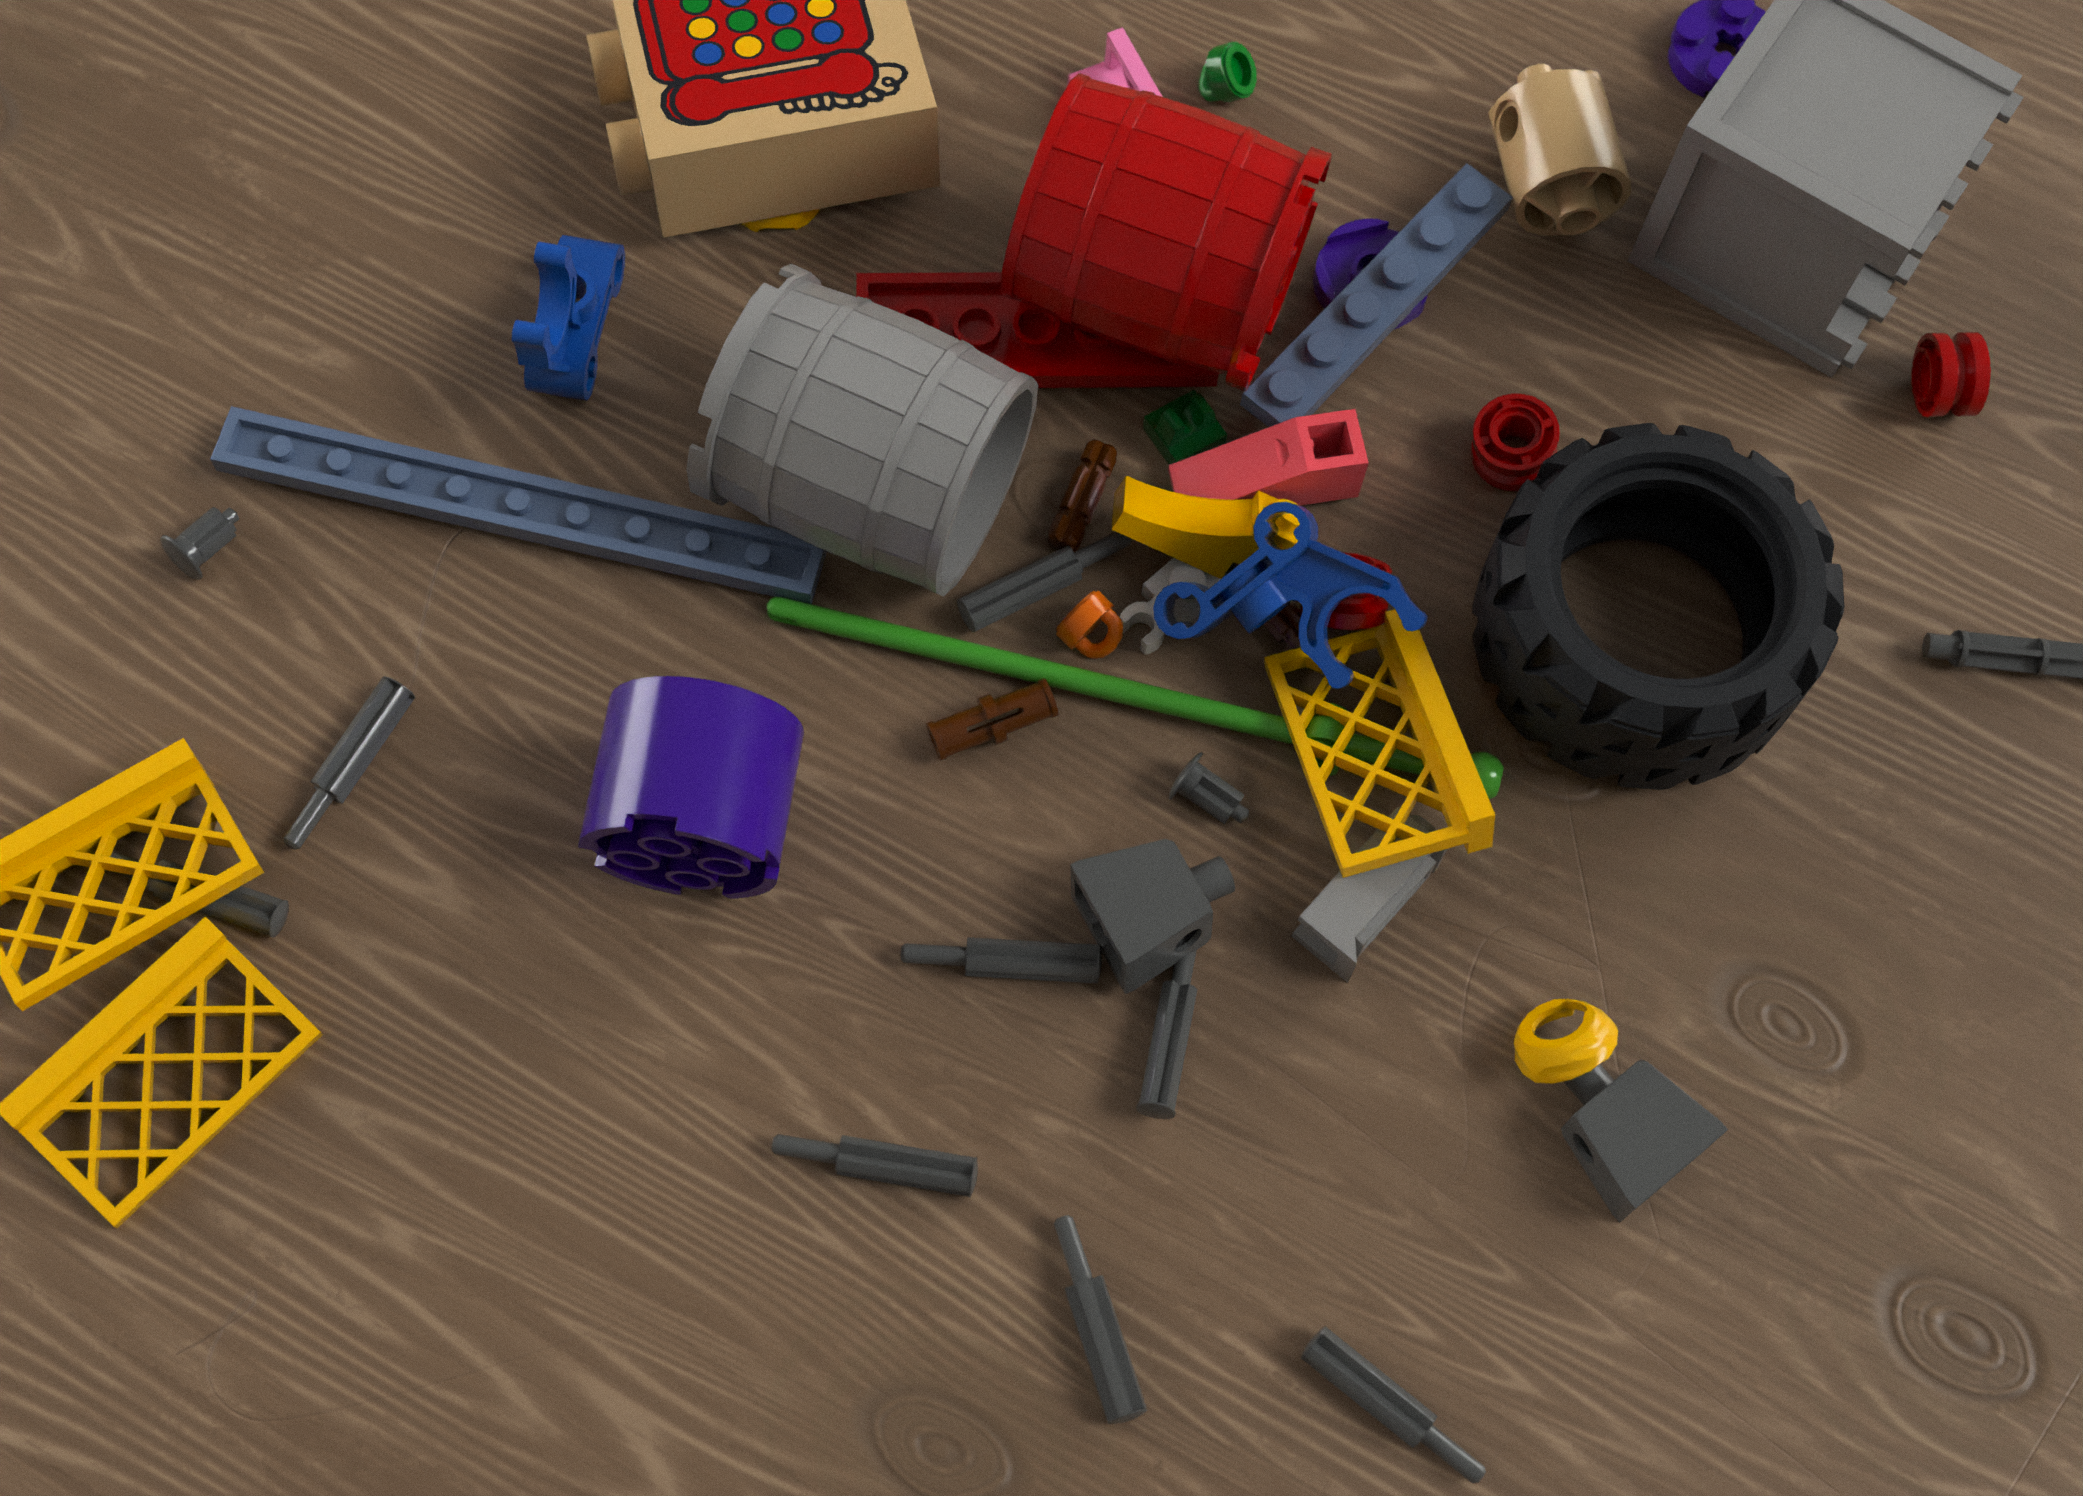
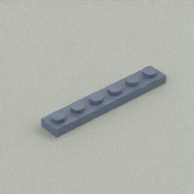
[1240,163,1513,427]

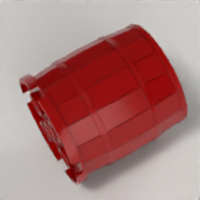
[1000,73,1332,391]

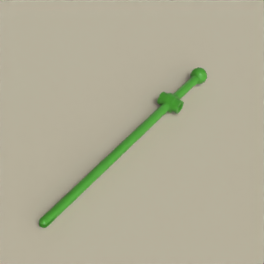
[767,597,1504,800]

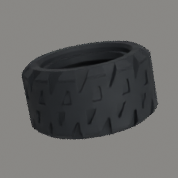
[1472,423,1845,790]

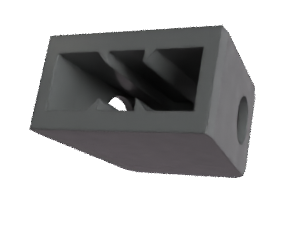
[1070,839,1235,994]
[1561,1059,1728,1223]

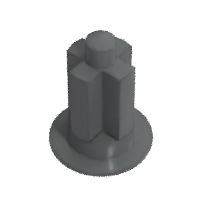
[160,507,240,580]
[1169,752,1250,824]

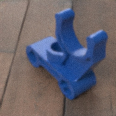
[512,235,625,401]
[1153,502,1427,689]

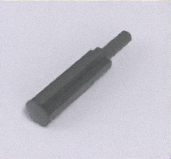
[957,532,1131,633]
[283,676,415,850]
[111,851,289,938]
[901,937,1102,984]
[1136,950,1198,1120]
[772,1134,978,1197]
[1054,1215,1148,1424]
[1300,1326,1486,1484]

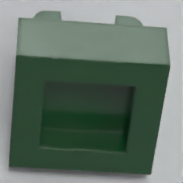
[1142,389,1228,465]

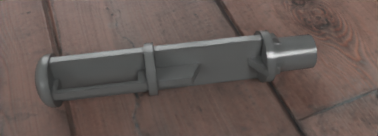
[1922,630,2083,679]

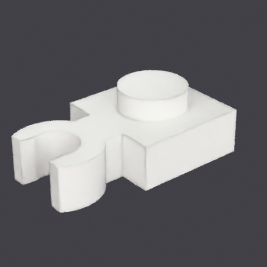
[1120,558,1220,655]

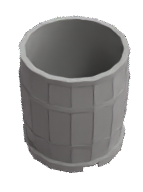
[686,264,1038,597]

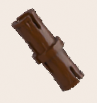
[926,679,1059,761]

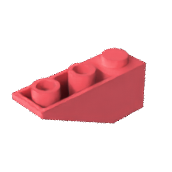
[1168,409,1369,506]

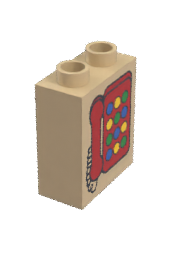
[586,0,940,238]

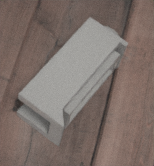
[1291,806,1447,983]

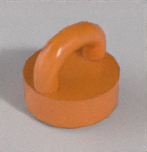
[1056,590,1123,659]

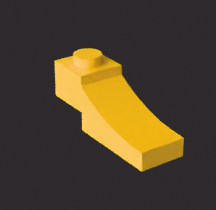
[1111,476,1300,579]

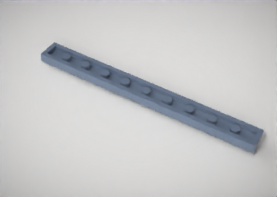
[210,406,827,604]

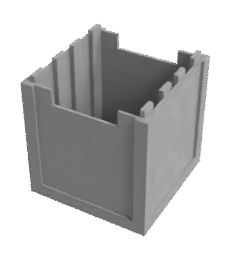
[1628,0,2024,378]

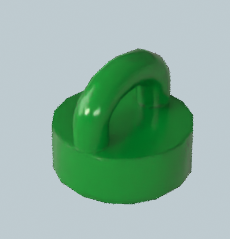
[1199,41,1257,103]

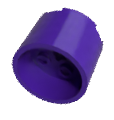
[578,676,804,899]

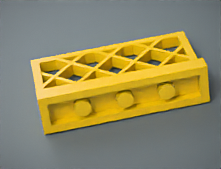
[1264,609,1495,878]
[0,738,265,1011]
[0,916,322,1228]

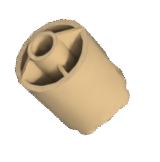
[1489,64,1631,236]

